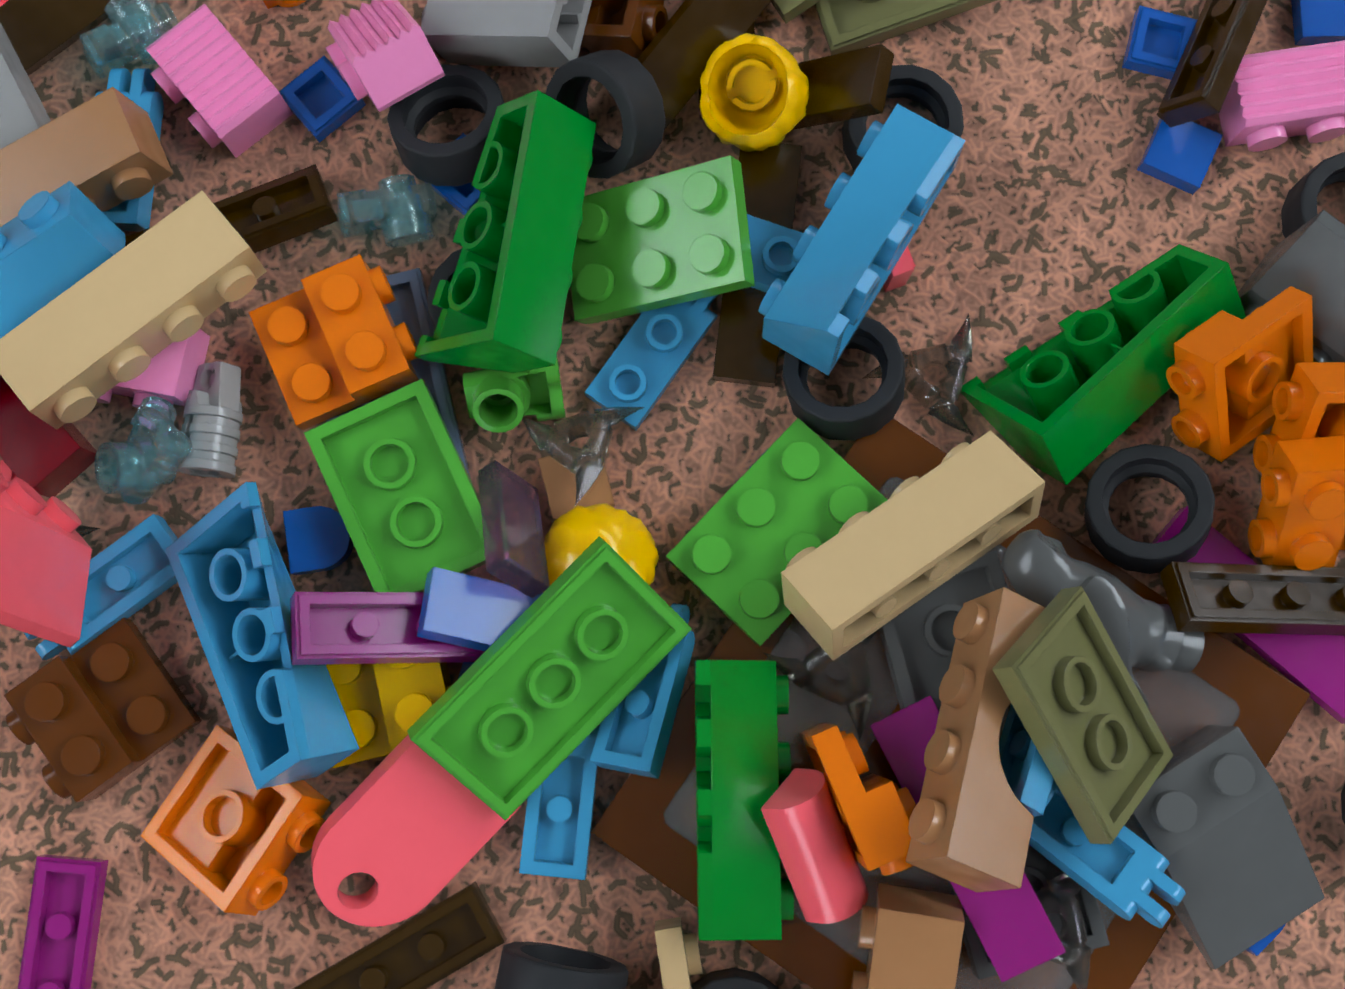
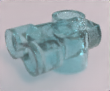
[79,0,179,79]
[336,174,437,247]
[94,396,192,505]

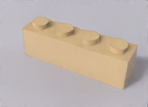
[0,191,267,429]
[781,430,1045,661]

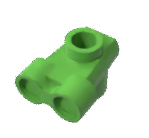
[463,357,566,433]

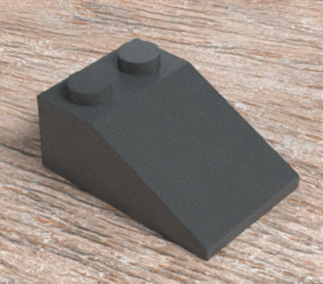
[1124,725,1325,970]

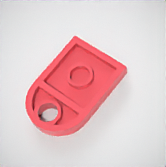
[311,735,521,927]

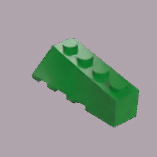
[414,90,596,373]
[958,244,1246,485]
[694,660,794,941]

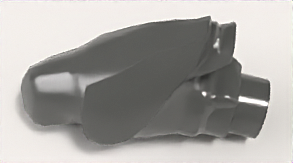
[1001,529,1205,708]

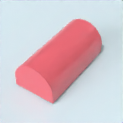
[761,768,869,924]

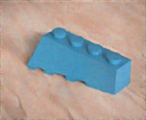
[758,104,966,376]
[0,181,126,338]
[165,482,360,790]

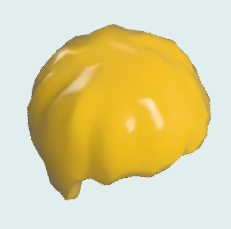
[700,33,809,152]
[537,503,659,592]

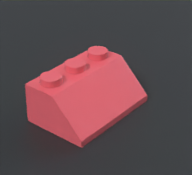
[0,474,92,648]

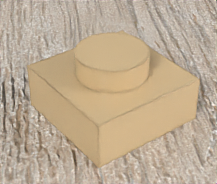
[654,917,703,989]

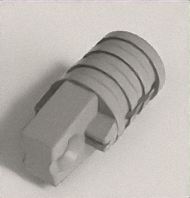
[176,361,243,479]

